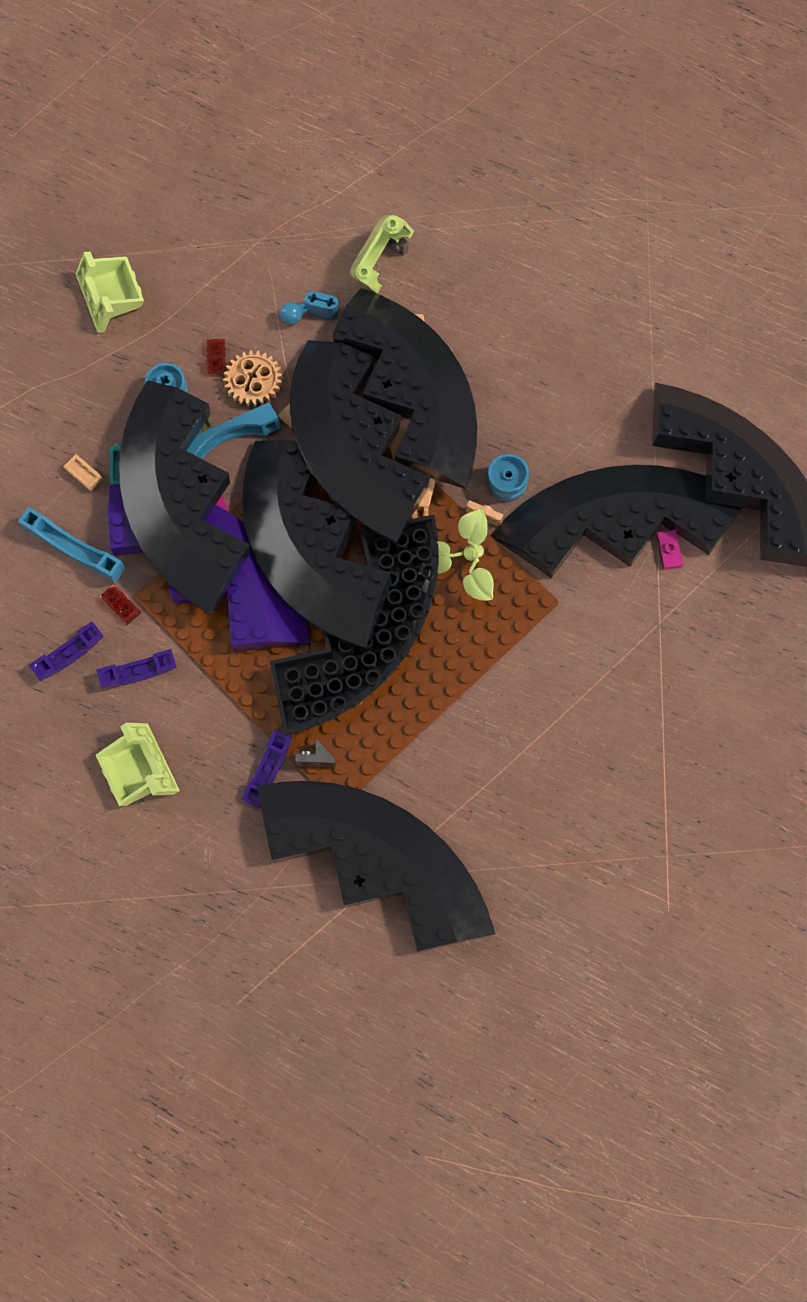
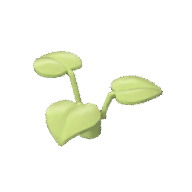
[437,509,494,601]

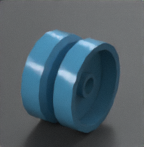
[145,363,189,393]
[487,454,530,502]

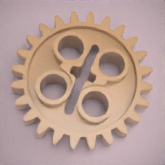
[223,350,283,408]

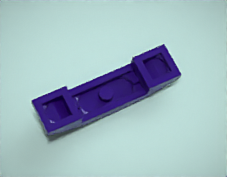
[29,621,104,681]
[96,649,177,688]
[241,729,292,808]

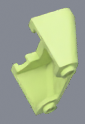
[350,215,414,294]

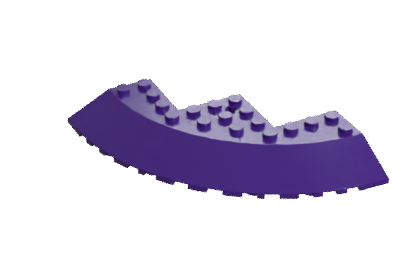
[108,485,310,652]

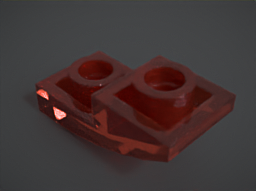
[207,339,226,374]
[100,584,141,625]

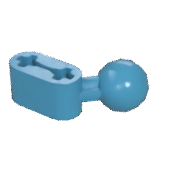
[279,291,339,325]

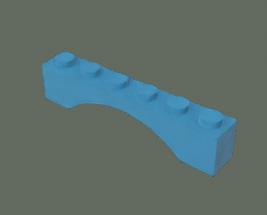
[187,402,281,459]
[18,507,126,584]

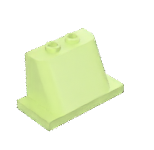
[75,251,144,333]
[96,723,180,806]

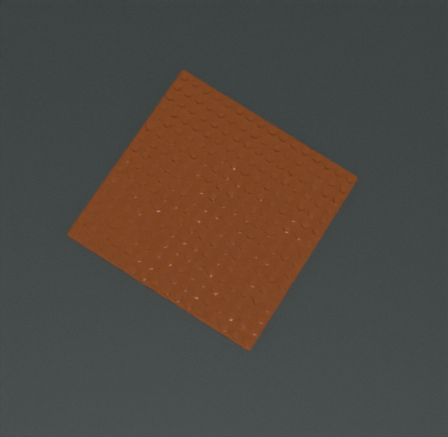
[135,447,559,790]

